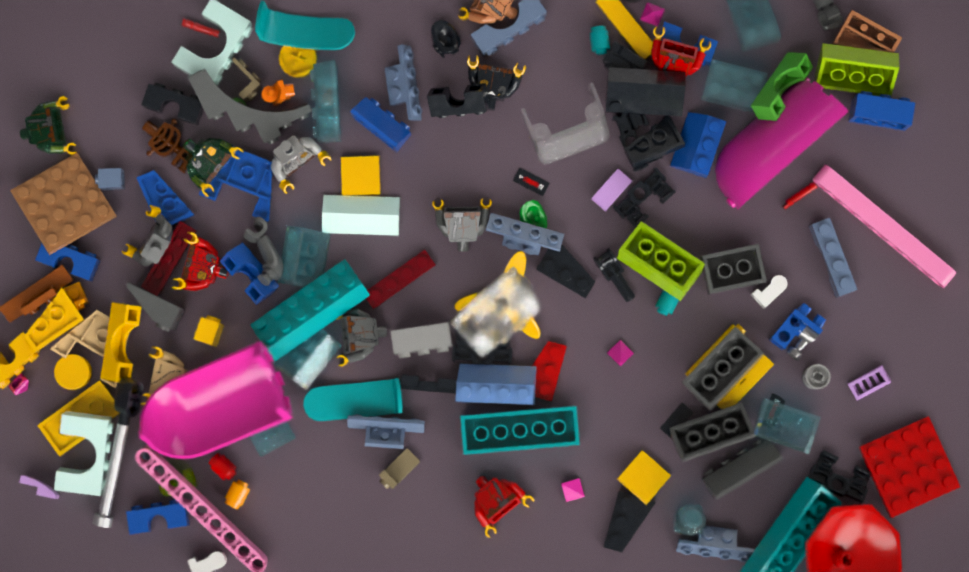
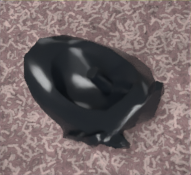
[431,20,461,58]

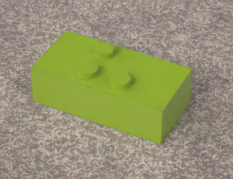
[815,43,899,96]
[617,221,705,301]

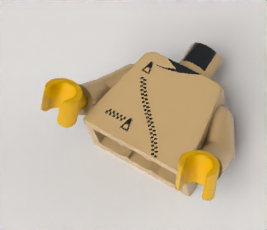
[141,346,187,405]

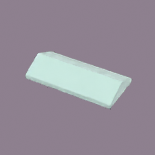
[322,195,400,236]

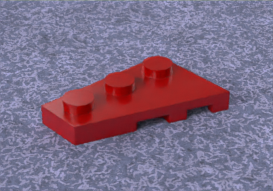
[532,341,567,402]

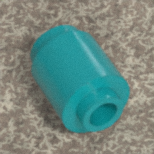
[589,26,610,55]
[655,290,679,316]

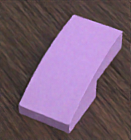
[591,169,632,211]
[19,475,60,499]

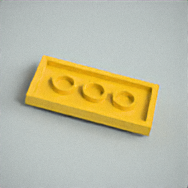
[37,380,120,457]

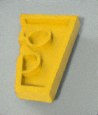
[24,288,84,352]

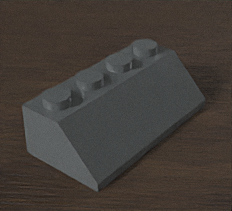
[682,327,764,412]
[669,403,756,462]
[701,438,784,499]

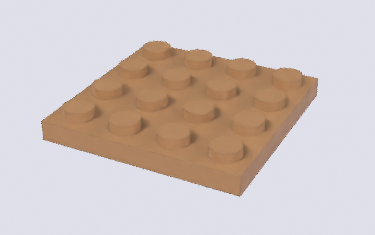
[10,153,117,255]

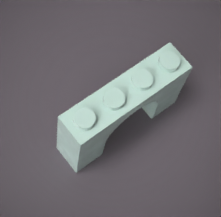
[172,0,253,86]
[54,411,114,496]

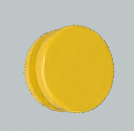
[54,354,92,390]

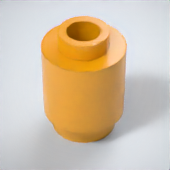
[224,479,250,509]

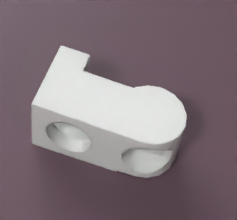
[751,275,788,309]
[187,551,227,572]

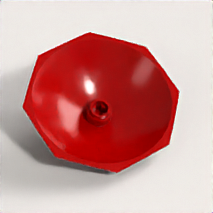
[806,504,902,572]

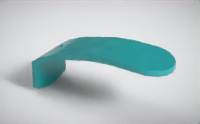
[255,1,355,50]
[303,378,402,421]

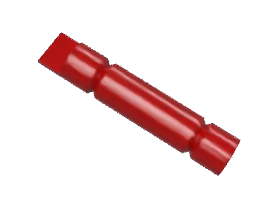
[181,18,221,38]
[782,181,818,210]

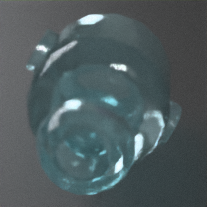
[672,504,706,536]

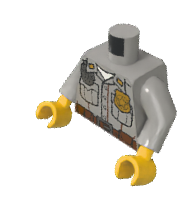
[270,135,331,194]

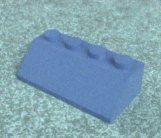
[456,364,537,405]

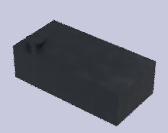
[606,67,686,116]

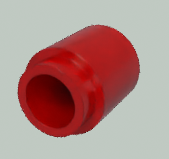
[208,452,237,481]

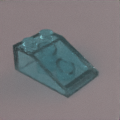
[727,0,781,52]

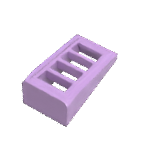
[848,365,891,400]

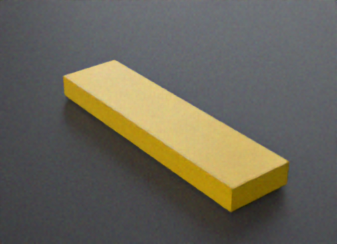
[596,0,653,59]

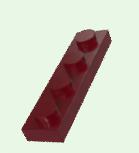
[141,221,197,297]
[366,250,436,309]

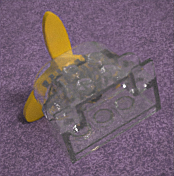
[451,251,541,357]

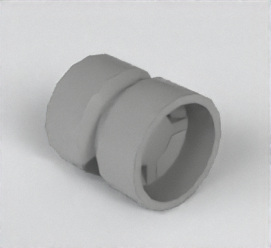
[802,364,831,390]

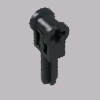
[593,248,635,302]

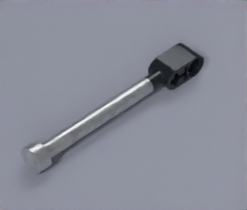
[92,377,144,528]

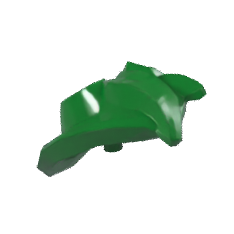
[519,200,548,229]

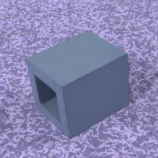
[95,168,125,190]

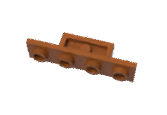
[0,264,74,323]

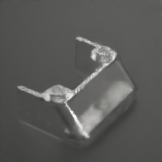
[521,82,610,164]

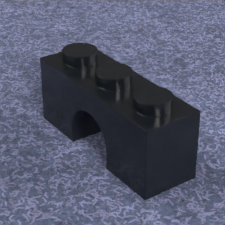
[141,82,204,126]
[427,83,490,118]

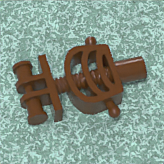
[142,118,203,174]

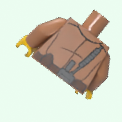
[458,0,518,24]

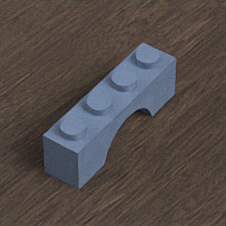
[470,0,547,56]
[809,218,858,298]

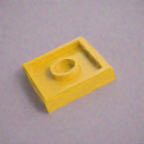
[341,156,380,196]
[617,450,671,505]

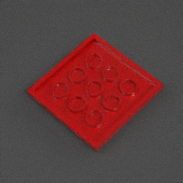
[858,416,961,518]

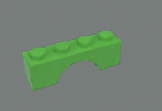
[751,52,813,121]

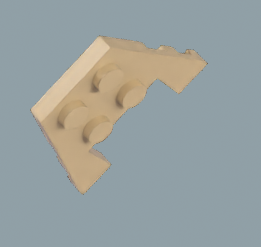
[50,309,129,388]

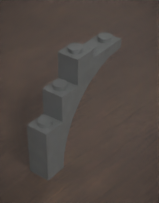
[188,68,312,145]

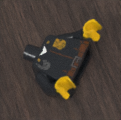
[467,55,526,110]

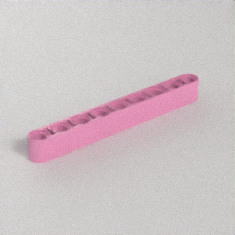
[812,165,956,288]
[136,445,268,572]

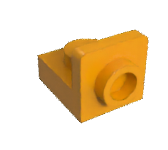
[64,282,89,311]

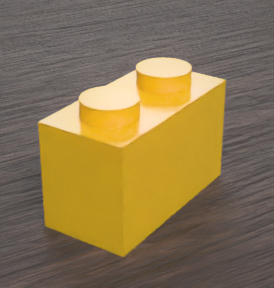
[194,315,224,347]

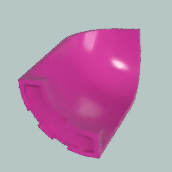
[715,77,849,210]
[139,341,292,458]

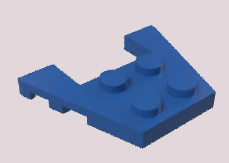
[199,150,273,223]

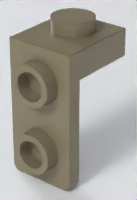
[231,57,262,103]
[379,449,420,489]

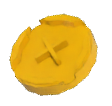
[279,46,317,78]

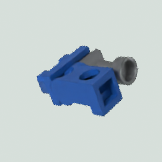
[769,303,826,361]

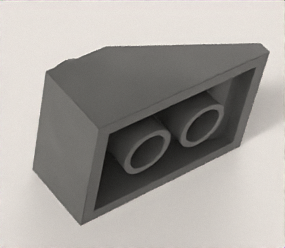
[126,283,185,332]

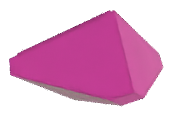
[607,340,634,367]
[561,478,585,502]

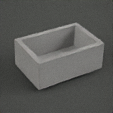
[391,322,452,358]

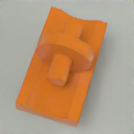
[261,80,295,106]

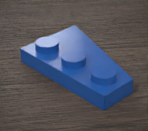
[137,170,195,225]

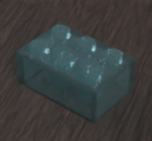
[701,59,768,113]

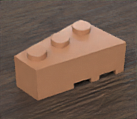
[832,10,902,53]

